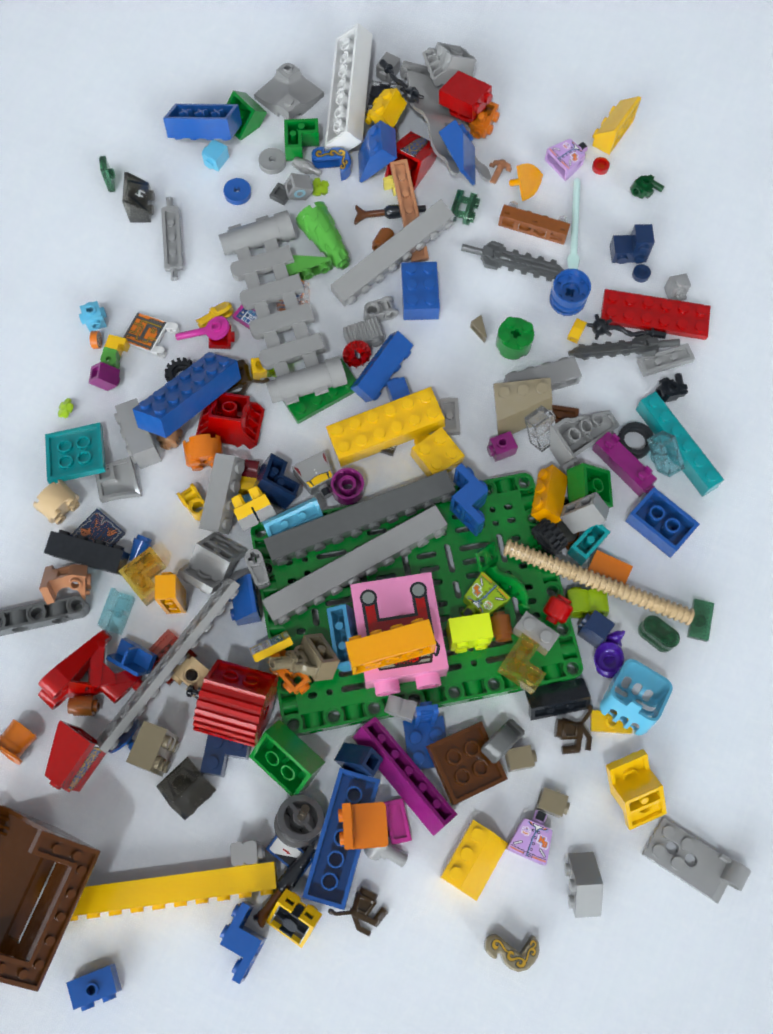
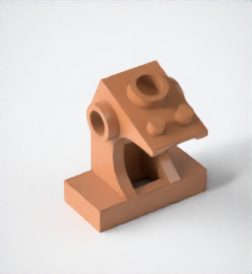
[39,564,91,605]

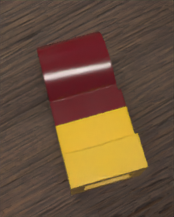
[238,459,261,495]

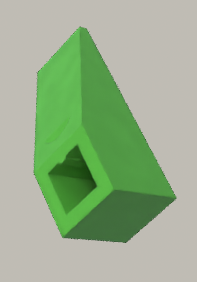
[285,255,333,281]

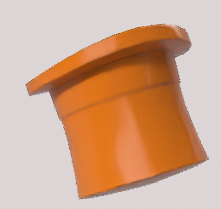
[0,719,37,765]

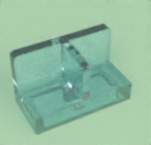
[98,588,136,635]

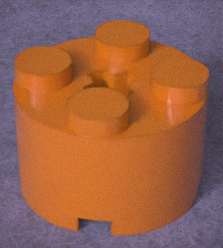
[183,434,223,471]

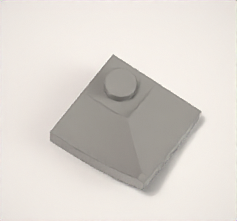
[95,457,142,503]

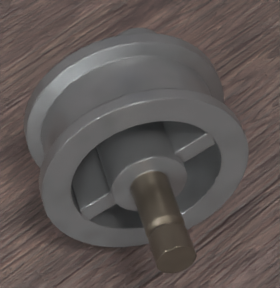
[274,795,324,848]

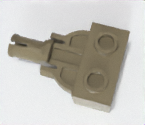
[269,633,340,682]

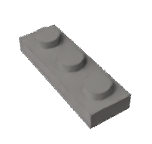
[636,343,695,377]

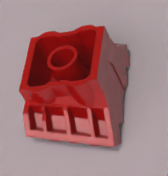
[196,392,265,449]

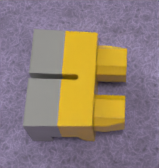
[231,485,276,531]

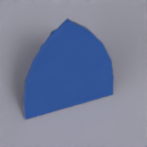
[108,719,140,754]

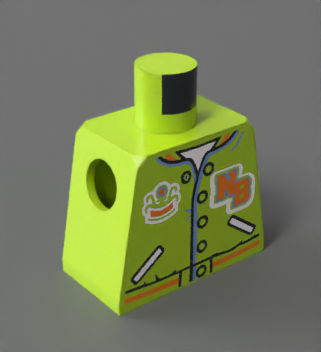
[461,572,511,616]

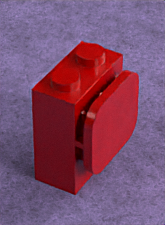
[439,71,493,122]

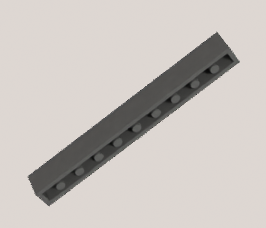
[264,470,455,566]

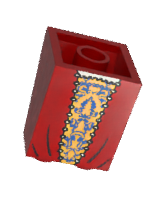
[385,131,437,190]
[44,720,106,792]

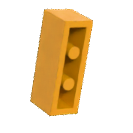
[531,464,567,523]
[155,572,186,614]

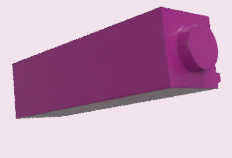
[592,432,657,497]

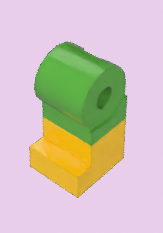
[100,334,130,369]

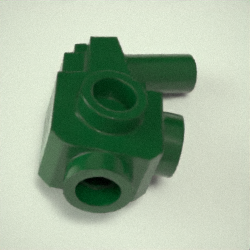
[630,174,665,199]

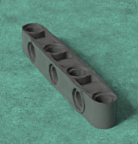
[0,596,90,636]

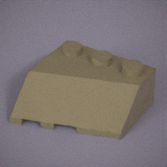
[493,378,553,435]

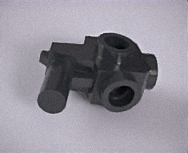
[656,373,688,403]

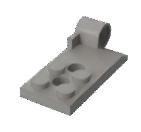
[642,818,751,904]

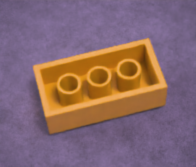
[345,618,436,675]

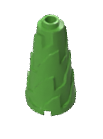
[295,201,350,270]

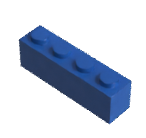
[350,331,414,402]

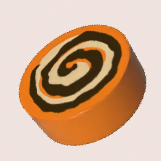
[90,331,102,349]

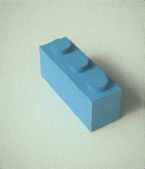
[327,604,357,672]

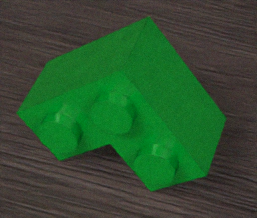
[284,118,320,161]

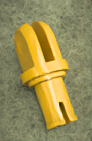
[196,302,234,328]

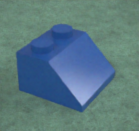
[229,574,261,626]

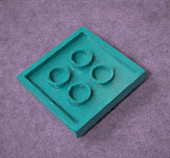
[45,422,106,484]

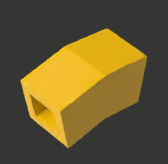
[567,318,587,344]

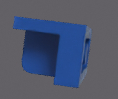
[106,637,157,677]

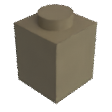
[505,745,537,772]
[535,787,570,818]

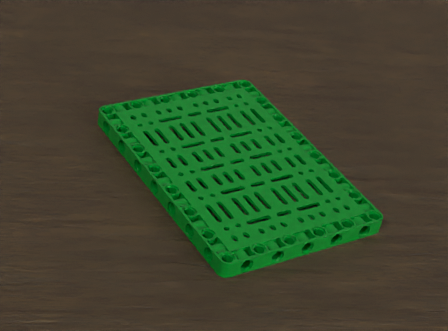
[251,473,583,736]

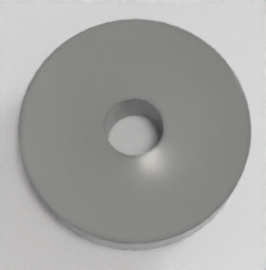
[259,148,286,174]

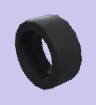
[618,422,654,459]

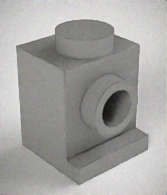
[664,273,691,301]

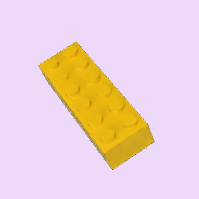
[326,387,445,467]

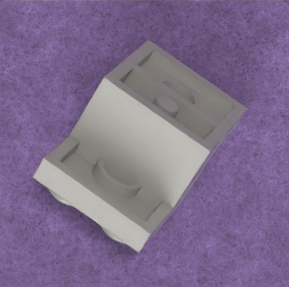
[177,532,247,595]

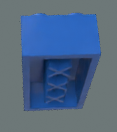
[163,104,242,141]

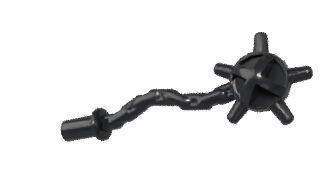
[379,59,424,103]
[587,314,666,340]

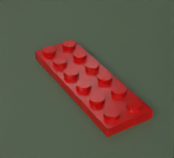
[600,289,711,340]

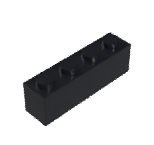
[44,529,130,576]

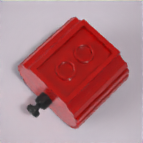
[186,659,278,747]

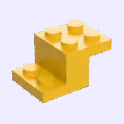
[606,749,667,830]

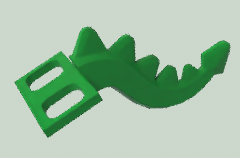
[475,542,530,615]

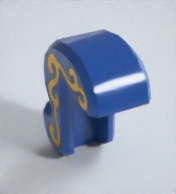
[312,147,351,181]

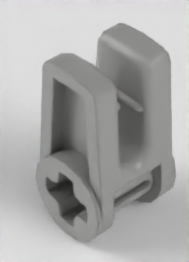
[245,549,270,590]

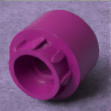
[331,468,364,505]

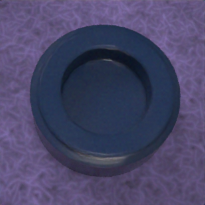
[632,264,651,283]

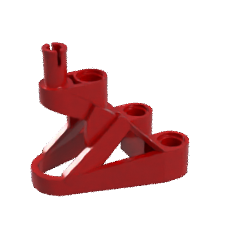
[38,629,143,710]

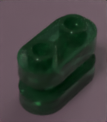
[451,189,480,226]
[638,615,680,653]

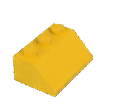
[592,96,641,155]
[440,820,508,901]

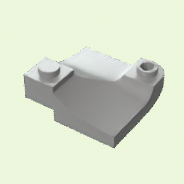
[254,63,324,119]

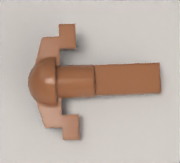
[489,159,512,184]

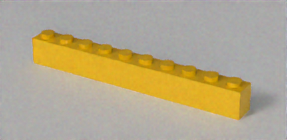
[70,862,278,921]

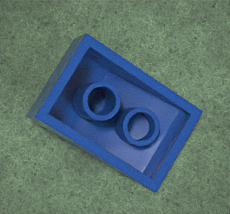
[439,119,476,185]
[358,120,397,183]

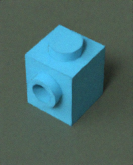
[202,140,229,171]

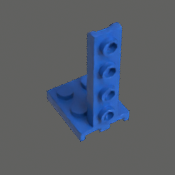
[403,701,446,770]

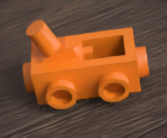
[468,102,500,139]
[268,649,312,695]

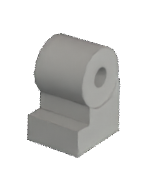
[384,695,418,723]

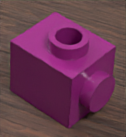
[88,362,120,391]
[487,431,518,462]

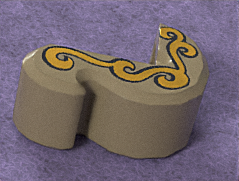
[484,934,540,972]

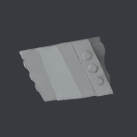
[422,42,477,88]

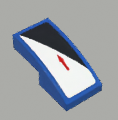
[265,835,313,877]

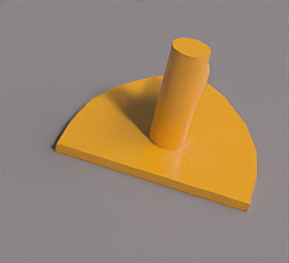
[509,163,543,201]

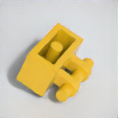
[365,88,407,128]

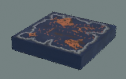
[70,509,126,547]

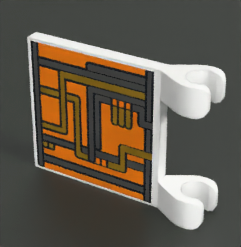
[122,312,180,359]

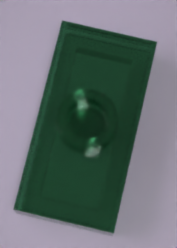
[99,156,116,192]
[687,599,714,642]

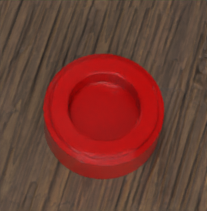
[592,157,610,175]

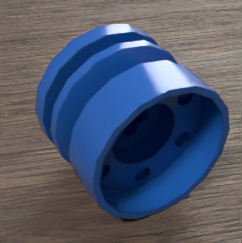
[549,269,591,316]

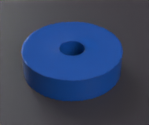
[223,178,251,205]

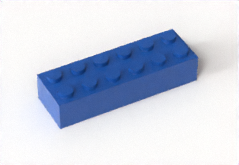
[132,352,241,438]
[302,768,380,910]

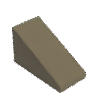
[470,315,487,343]

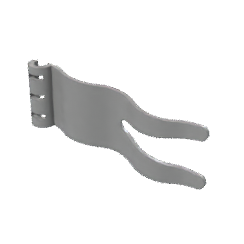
[400,61,491,182]

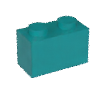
[567,524,610,566]

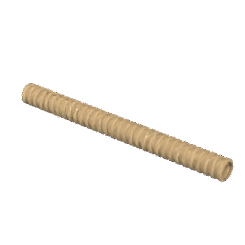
[503,539,695,626]

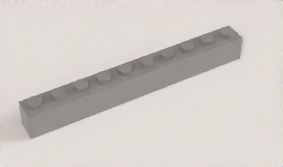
[262,505,448,625]

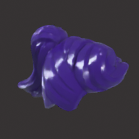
[594,630,625,678]

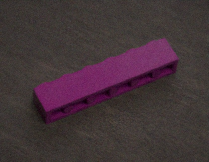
[352,717,458,836]

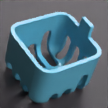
[600,659,673,736]

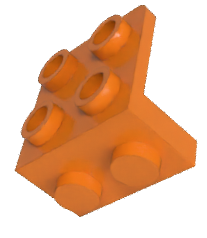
[338,802,388,850]

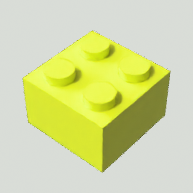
[446,613,494,653]

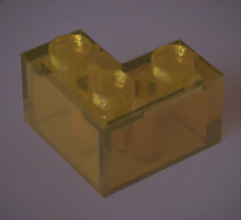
[118,547,167,606]
[497,633,546,695]

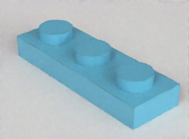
[262,497,323,537]

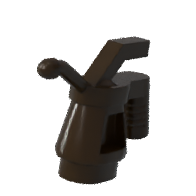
[227,360,270,395]
[554,704,593,755]
[328,886,389,936]

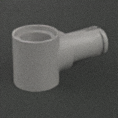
[364,836,408,867]

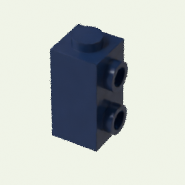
[334,742,383,777]

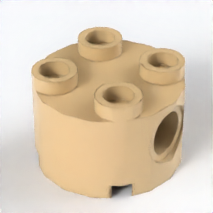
[33,479,80,525]
[171,653,209,698]

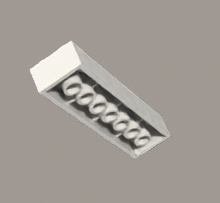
[325,23,372,152]

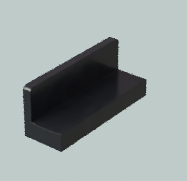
[525,678,591,721]

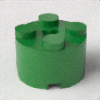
[496,317,534,360]

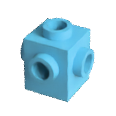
[79,301,107,332]

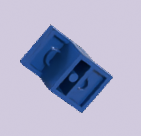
[449,463,489,537]
[220,901,267,984]

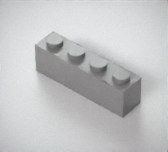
[503,357,582,391]
[199,453,245,535]

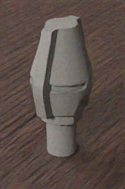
[291,157,322,177]

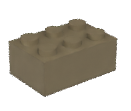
[126,721,180,777]

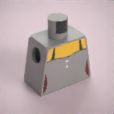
[292,451,333,499]

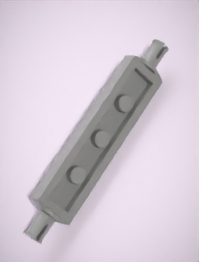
[161,197,183,281]

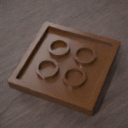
[426,721,508,805]

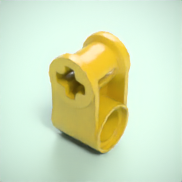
[176,483,205,521]

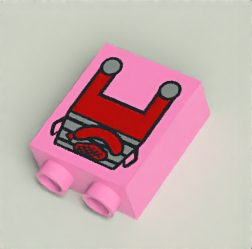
[350,572,449,696]

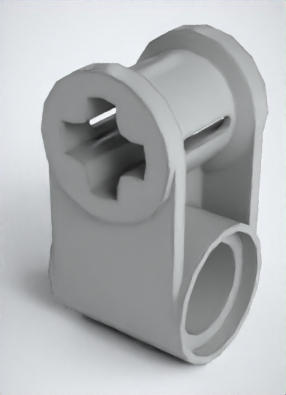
[363,296,399,322]

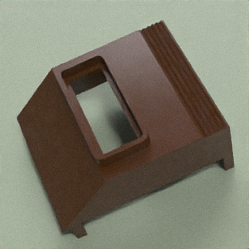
[0,805,101,992]

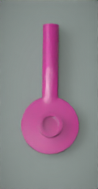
[175,316,230,340]

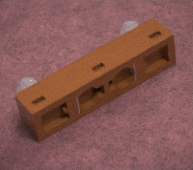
[498,201,570,245]

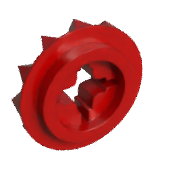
[342,340,372,369]

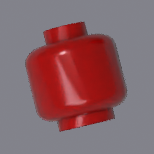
[543,594,573,625]

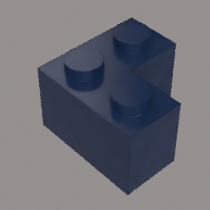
[610,224,655,264]
[254,453,300,510]
[200,734,251,777]

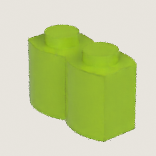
[565,587,609,618]

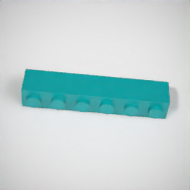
[636,391,724,497]

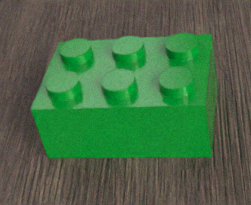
[249,720,325,796]

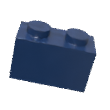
[577,610,615,649]

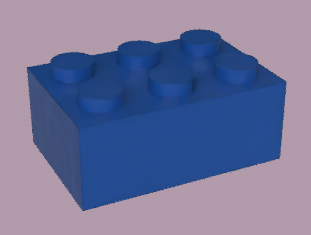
[401,262,440,320]
[625,487,700,558]

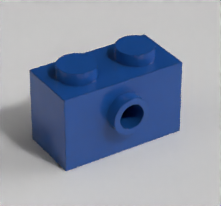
[66,963,122,1011]

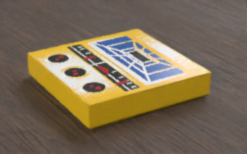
[249,631,293,662]

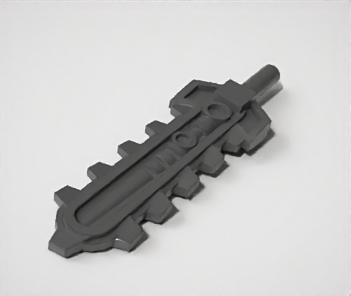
[461,241,564,282]
[568,335,680,360]

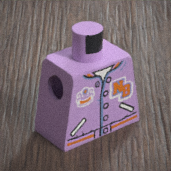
[545,139,588,181]
[506,810,552,866]

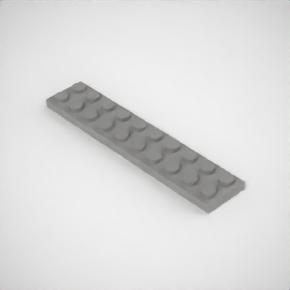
[96,578,240,753]

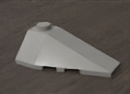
[550,410,620,466]

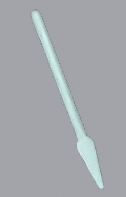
[567,178,580,269]

